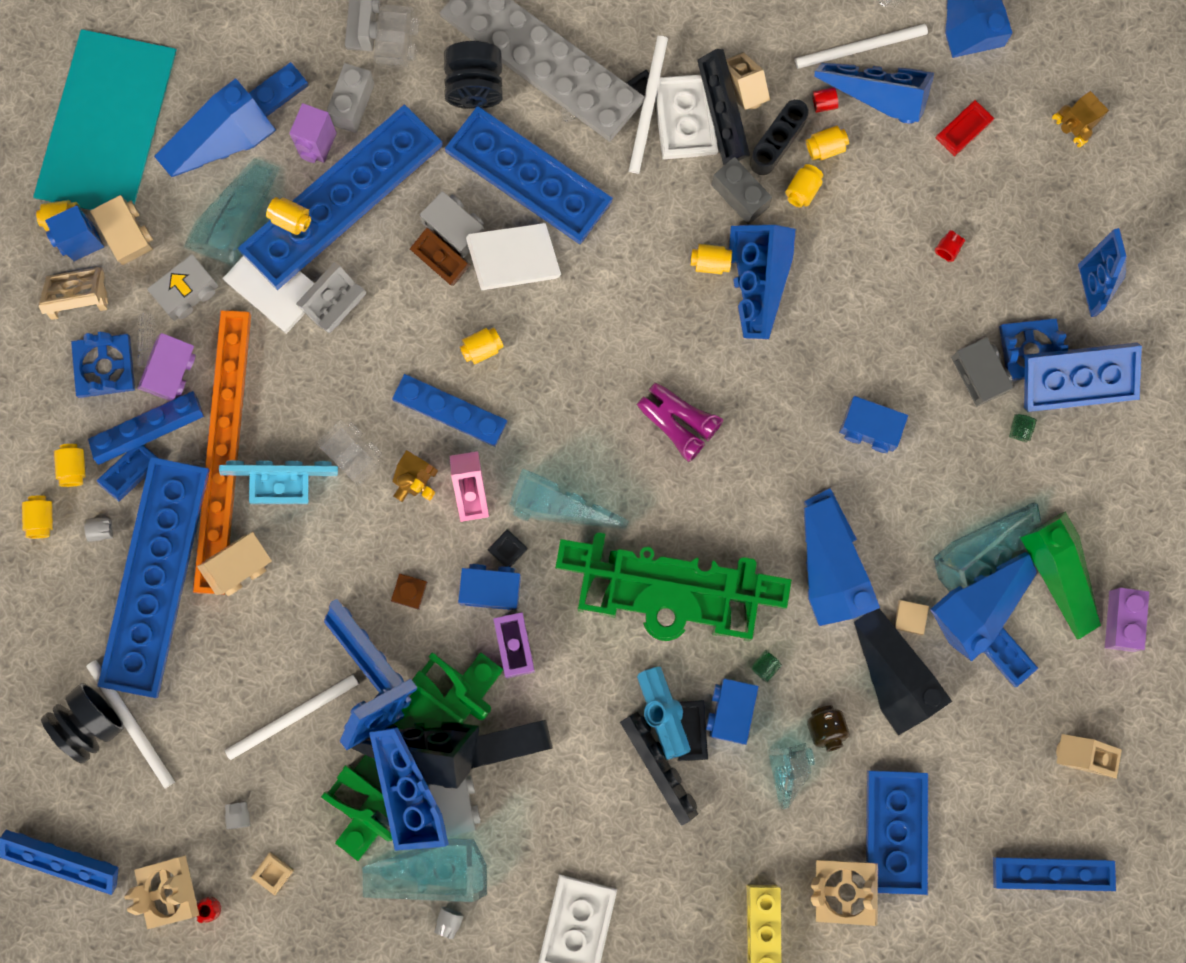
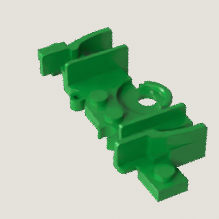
[555,533,792,642]
[321,652,504,861]

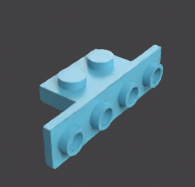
[219,460,338,504]

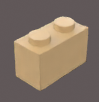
[90,195,153,265]
[197,532,272,596]

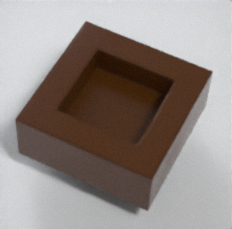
[391,573,428,610]

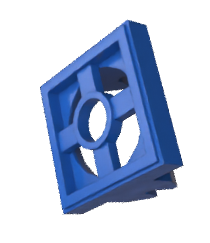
[999,319,1068,380]
[71,331,135,398]

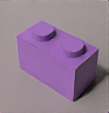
[289,103,337,163]
[137,333,196,401]
[1105,588,1149,652]
[493,613,535,678]

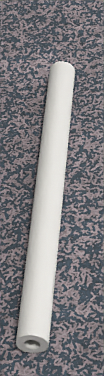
[794,24,928,69]
[629,36,668,174]
[86,660,175,789]
[225,674,359,760]

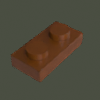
[410,227,471,286]

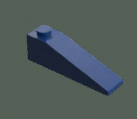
[945,0,1012,58]
[814,63,934,124]
[154,78,276,177]
[729,225,796,339]
[1078,228,1127,317]
[804,497,880,626]
[930,552,1038,661]
[369,728,449,851]

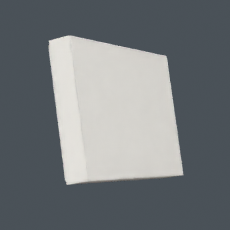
[655,75,718,159]
[466,223,561,290]
[222,256,314,334]
[538,874,617,963]

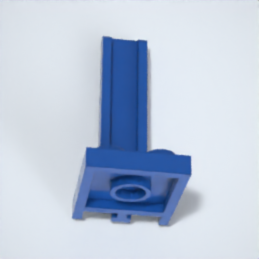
[324,599,417,750]

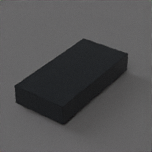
[678,700,708,761]

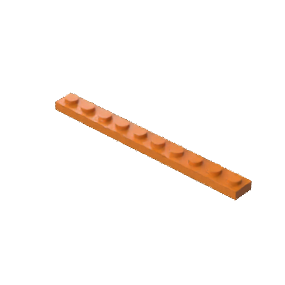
[193,310,251,595]

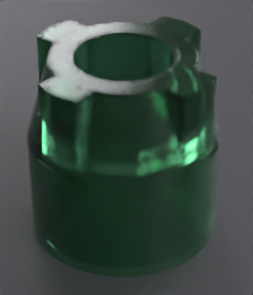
[1009,414,1037,443]
[750,650,782,683]

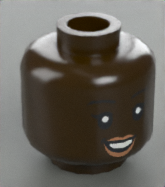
[807,705,850,752]

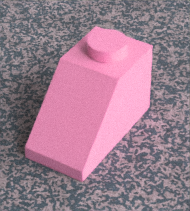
[450,451,489,522]

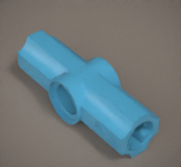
[637,667,691,760]

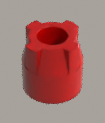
[812,87,839,113]
[935,230,965,262]
[196,897,221,923]

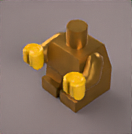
[1052,91,1109,147]
[392,450,438,502]

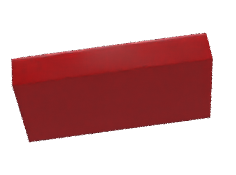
[935,100,995,157]

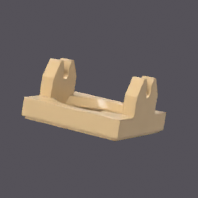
[39,267,108,320]
[124,855,199,929]
[811,860,878,926]

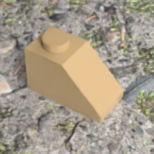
[726,53,770,110]
[1056,734,1122,779]

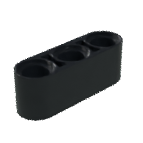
[750,99,809,175]
[471,720,553,769]

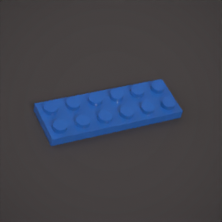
[445,107,613,245]

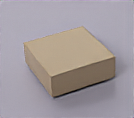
[894,600,929,635]
[251,852,294,895]

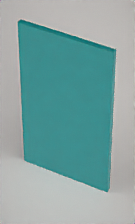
[33,29,177,210]

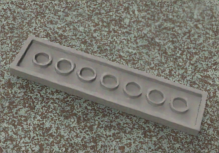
[440,0,644,142]

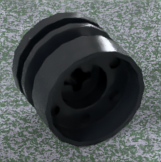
[444,41,503,109]
[41,683,124,764]

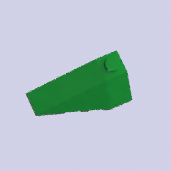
[1020,511,1101,640]

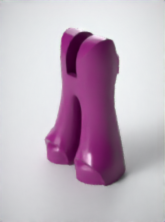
[636,382,723,462]

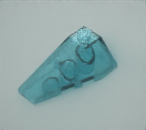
[184,158,280,267]
[509,468,629,530]
[933,502,1042,592]
[768,743,815,809]
[362,838,487,902]

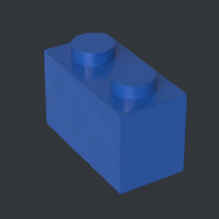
[45,205,104,261]
[839,396,908,453]
[458,564,521,611]
[706,679,759,745]

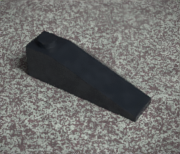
[854,608,953,736]
[351,722,479,789]

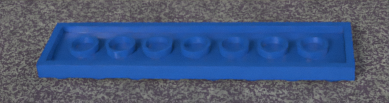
[238,104,443,291]
[97,457,210,698]

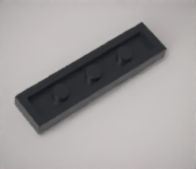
[697,49,750,165]
[620,711,699,826]

